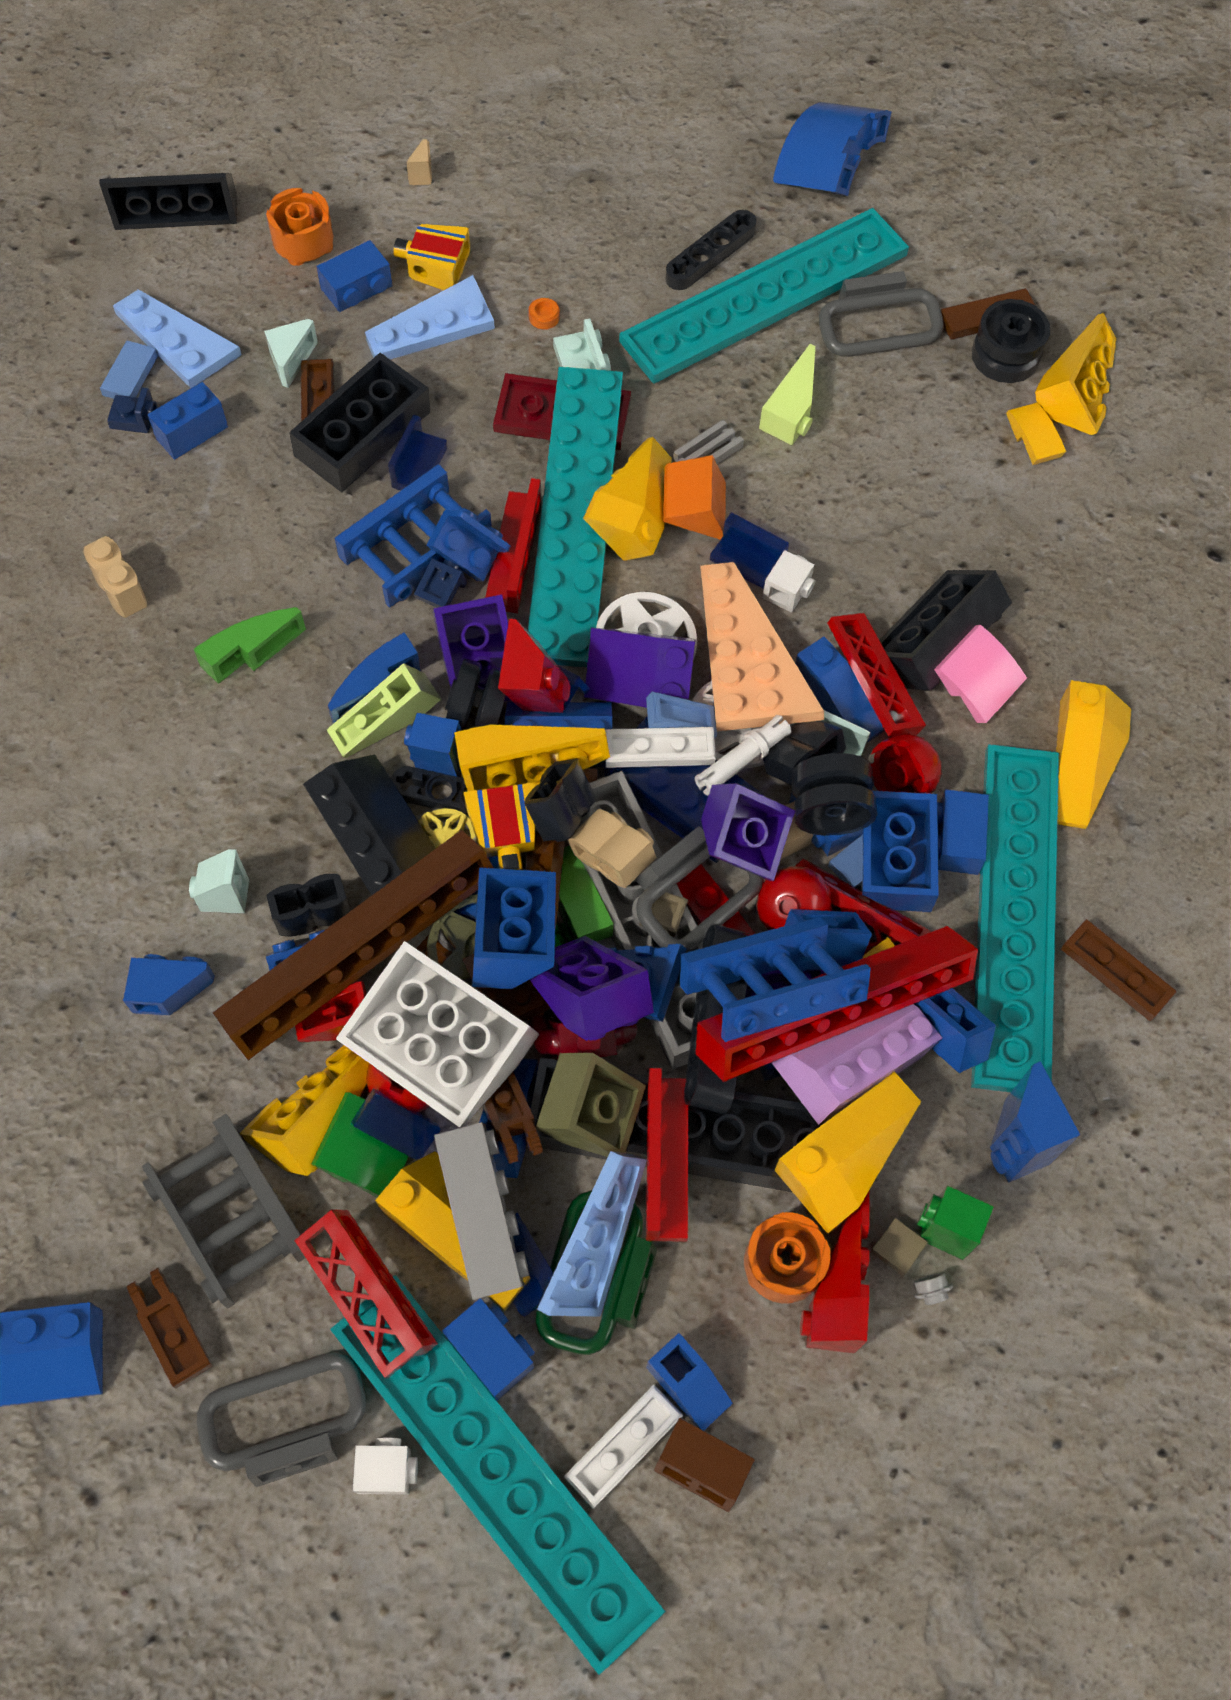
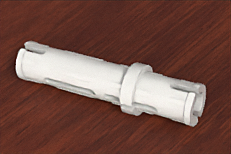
[695,715,791,796]

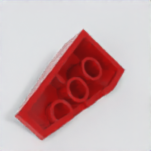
[800,1190,870,1353]

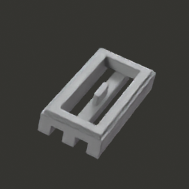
[673,420,744,464]

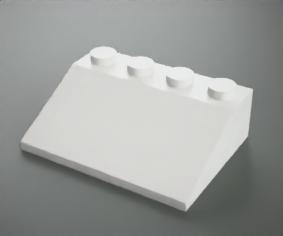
[336,941,539,1128]

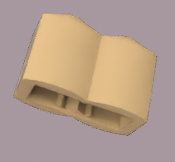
[84,536,147,618]
[568,809,657,888]

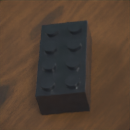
[289,352,430,493]

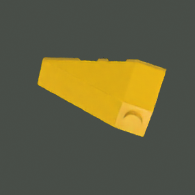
[239,1045,369,1176]
[774,1071,921,1233]

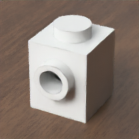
[762,550,816,613]
[353,1438,418,1495]

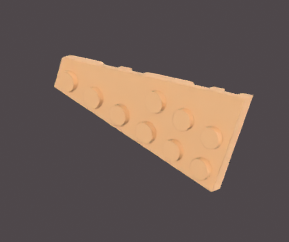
[700,562,824,732]

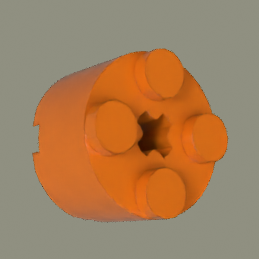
[266,188,334,266]
[744,1212,830,1304]

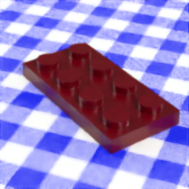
[493,373,631,450]

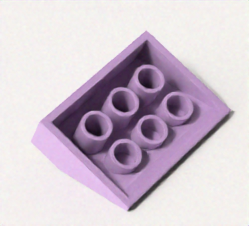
[771,1004,942,1125]

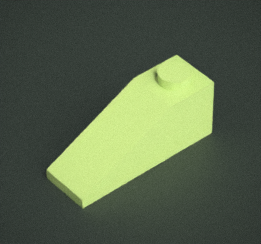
[759,344,816,445]
[327,663,442,758]

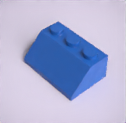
[505,702,613,768]
[862,791,939,912]
[472,868,556,989]
[990,1061,1080,1183]
[0,1302,103,1407]

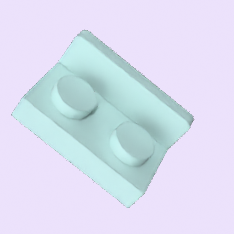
[553,319,611,371]

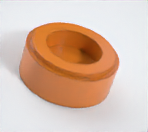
[529,298,560,330]

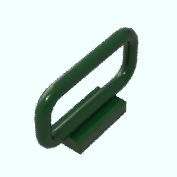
[535,1190,657,1355]

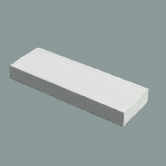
[605,727,716,768]
[564,1385,683,1509]

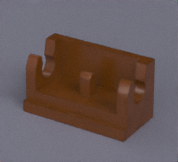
[653,1418,755,1513]

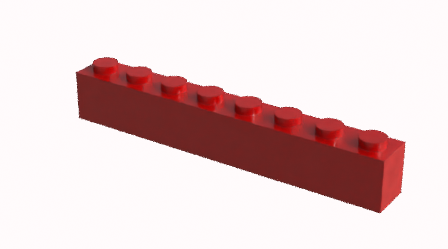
[696,926,978,1082]

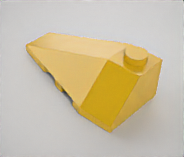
[1035,313,1116,435]
[583,436,672,561]
[1056,680,1131,829]
[454,725,610,791]
[375,1151,531,1311]

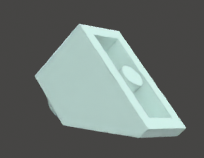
[189,849,249,913]

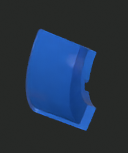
[773,102,892,196]

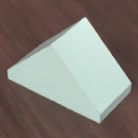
[264,319,318,388]

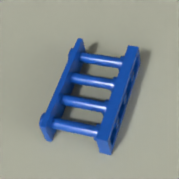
[334,464,492,608]
[680,917,871,1042]

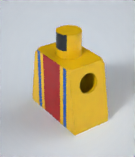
[393,224,470,290]
[464,782,536,870]

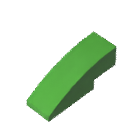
[194,607,306,684]
[558,845,614,942]

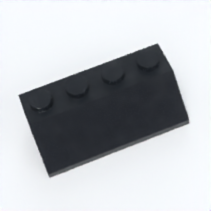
[99,173,237,230]
[879,570,1012,691]
[303,754,436,895]

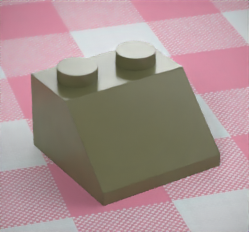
[536,1053,646,1157]

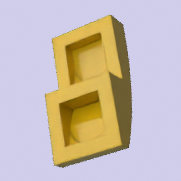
[1006,402,1066,465]

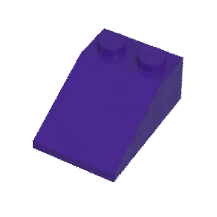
[432,595,510,702]
[584,627,696,708]
[530,936,654,1041]

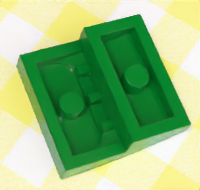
[311,1092,421,1198]

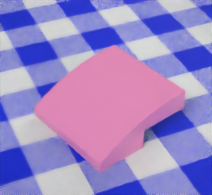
[934,625,1027,723]

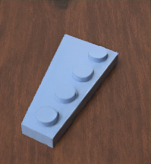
[365,275,495,360]
[113,289,242,388]
[537,1151,647,1317]

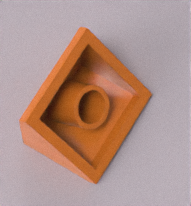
[663,455,726,540]

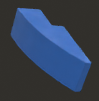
[328,632,421,724]

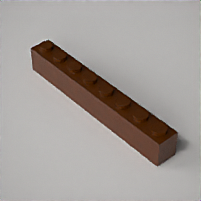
[213,830,493,1061]

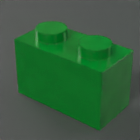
[917,1186,994,1260]

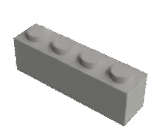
[434,1122,529,1300]

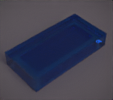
[351,1088,441,1160]

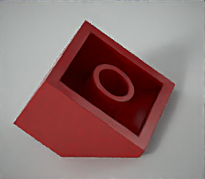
[498,619,570,713]

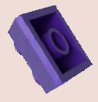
[701,783,795,881]

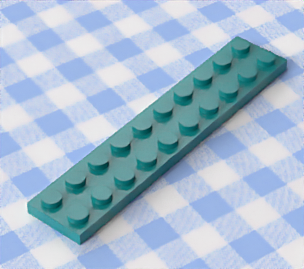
[619,208,909,384]
[528,367,623,668]
[971,744,1059,1092]
[330,1275,666,1675]

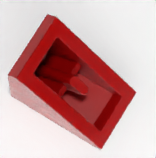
[295,981,367,1042]

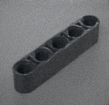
[684,923,750,1114]

